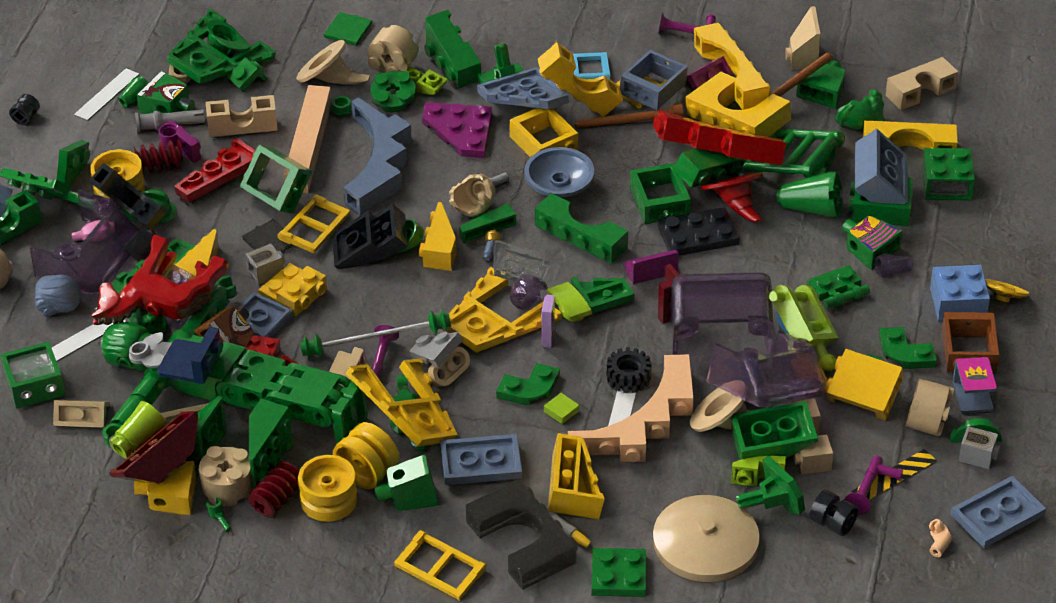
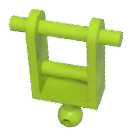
[769,285,839,372]

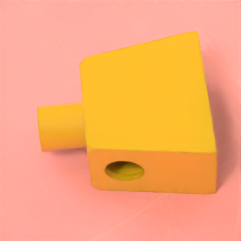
[134,461,196,515]

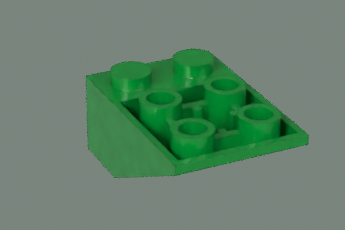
[249,398,293,489]

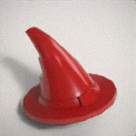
[701,172,763,223]

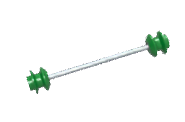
[300,308,451,360]

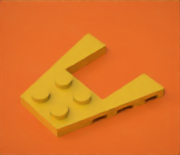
[441,267,562,353]
[346,358,458,447]

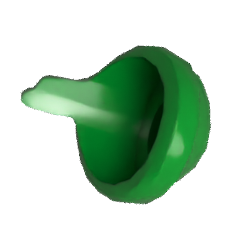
[129,308,167,334]

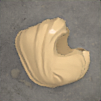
[449,174,496,217]

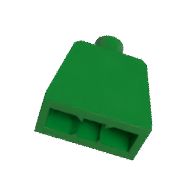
[796,60,845,109]
[375,455,439,511]

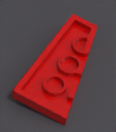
[174,138,256,203]

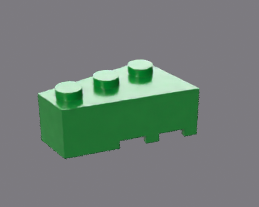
[424,9,481,88]

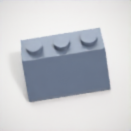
[855,129,908,204]

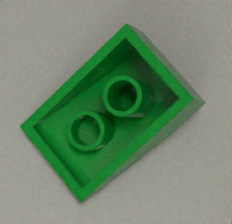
[731,401,818,460]

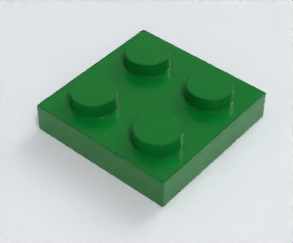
[591,548,646,597]

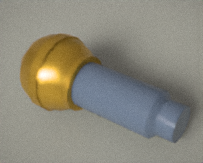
[483,230,501,262]

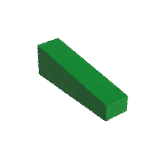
[459,203,516,243]

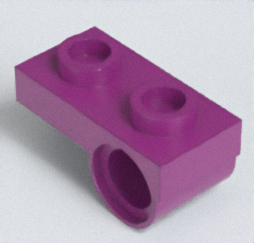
[159,120,201,163]

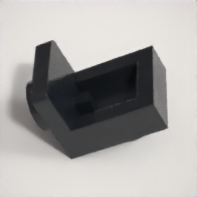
[123,227,157,262]

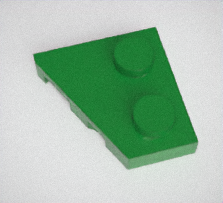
[56,140,90,186]
[571,277,635,314]

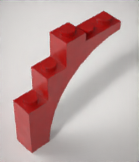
[653,109,786,165]

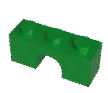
[0,190,42,244]

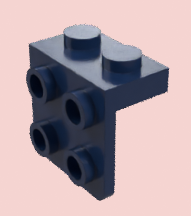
[157,327,223,385]

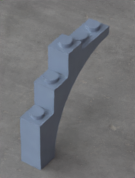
[344,97,412,216]

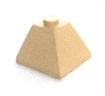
[785,6,821,70]

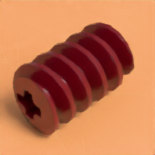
[134,139,183,174]
[249,461,299,518]

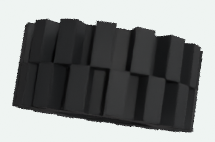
[606,347,652,393]

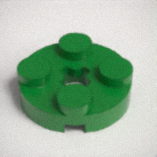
[371,71,416,112]

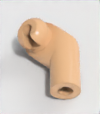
[929,519,952,557]

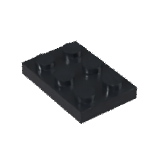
[657,207,740,256]

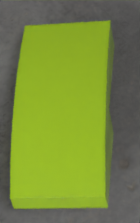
[406,66,448,95]
[546,282,592,322]
[731,456,786,486]

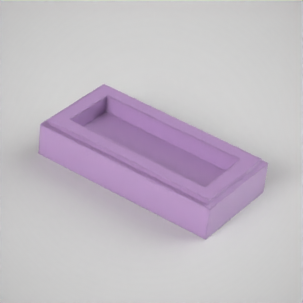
[541,295,555,348]

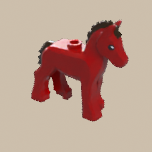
[91,235,229,325]

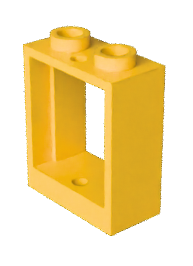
[510,108,578,157]

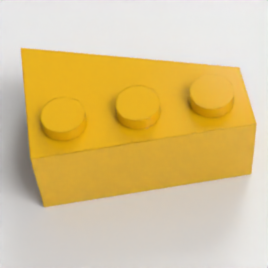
[548,433,605,520]

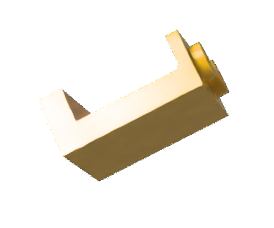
[825,349,904,421]

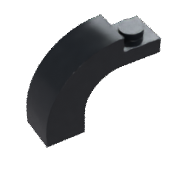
[89,163,167,230]

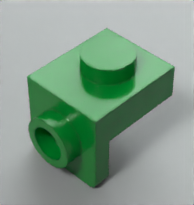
[227,57,267,92]

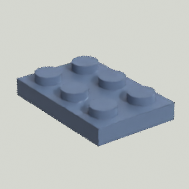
[440,434,522,485]
[950,476,1047,548]

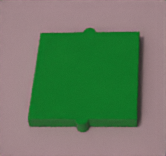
[323,12,372,46]

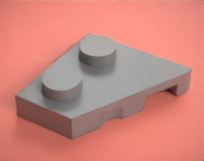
[409,332,463,368]

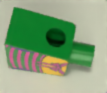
[842,216,903,270]

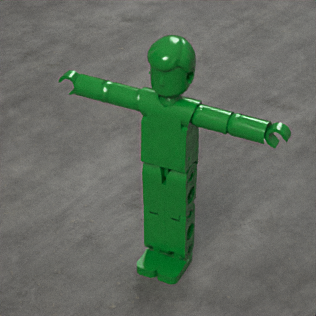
[101,276,368,447]

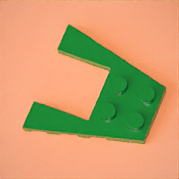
[167,8,276,84]
[0,167,114,215]

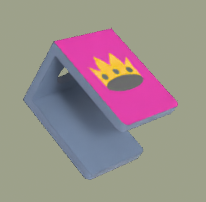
[953,357,997,414]

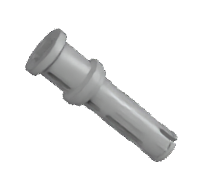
[135,109,205,133]

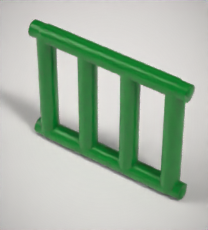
[743,129,842,175]

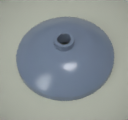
[524,147,594,198]

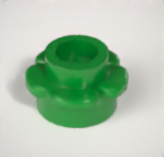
[331,96,352,117]

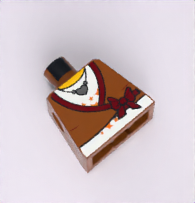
[194,306,253,347]

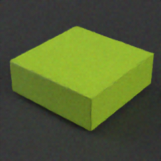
[544,393,579,424]

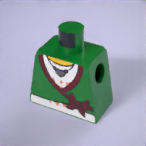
[137,71,195,114]

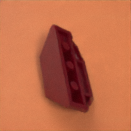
[109,411,199,484]

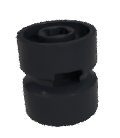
[809,489,859,536]

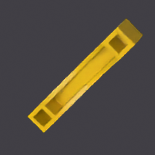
[694,23,771,110]

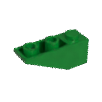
[673,148,746,188]

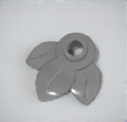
[129,332,172,368]

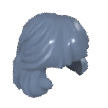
[35,274,82,317]

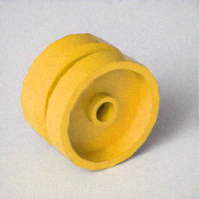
[91,149,145,208]
[333,422,400,490]
[298,455,358,522]

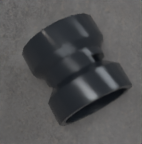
[9,94,40,125]

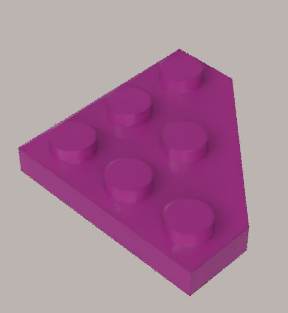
[422,102,493,158]

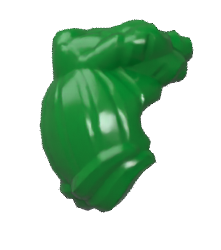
[835,89,885,130]

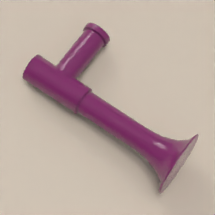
[658,12,716,34]
[371,324,399,379]
[845,455,903,515]

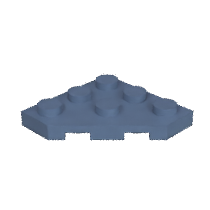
[477,67,569,109]

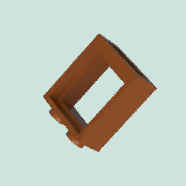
[942,312,999,372]

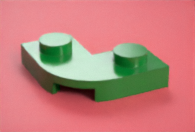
[878,327,937,369]
[496,363,560,405]

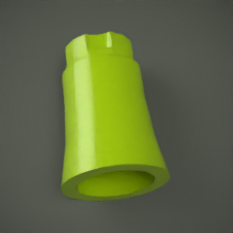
[109,401,167,459]

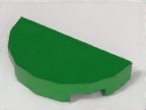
[950,418,1002,443]

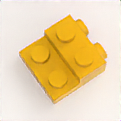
[258,263,327,316]

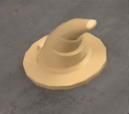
[296,40,371,85]
[690,380,750,432]

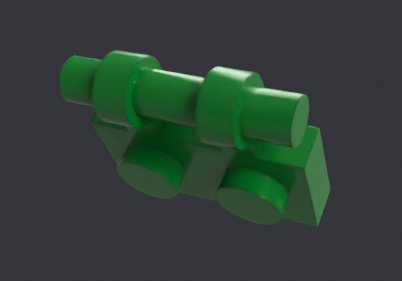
[807,265,870,308]

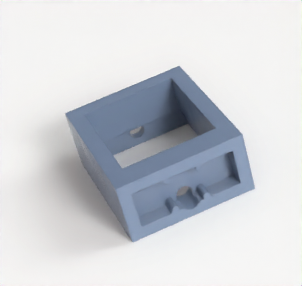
[620,50,688,110]

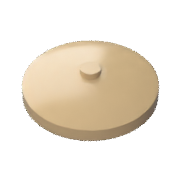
[653,495,759,582]

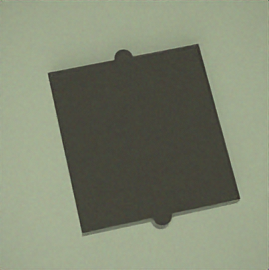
[242,219,295,254]

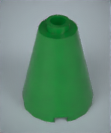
[776,171,843,218]

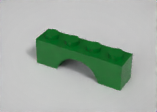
[535,193,628,264]

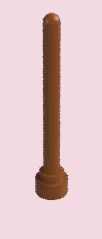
[741,52,832,110]
[574,103,684,128]

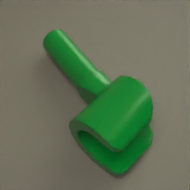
[206,498,232,532]

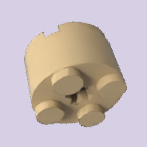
[367,25,419,73]
[906,379,954,437]
[199,446,253,506]

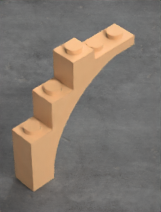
[568,354,693,462]

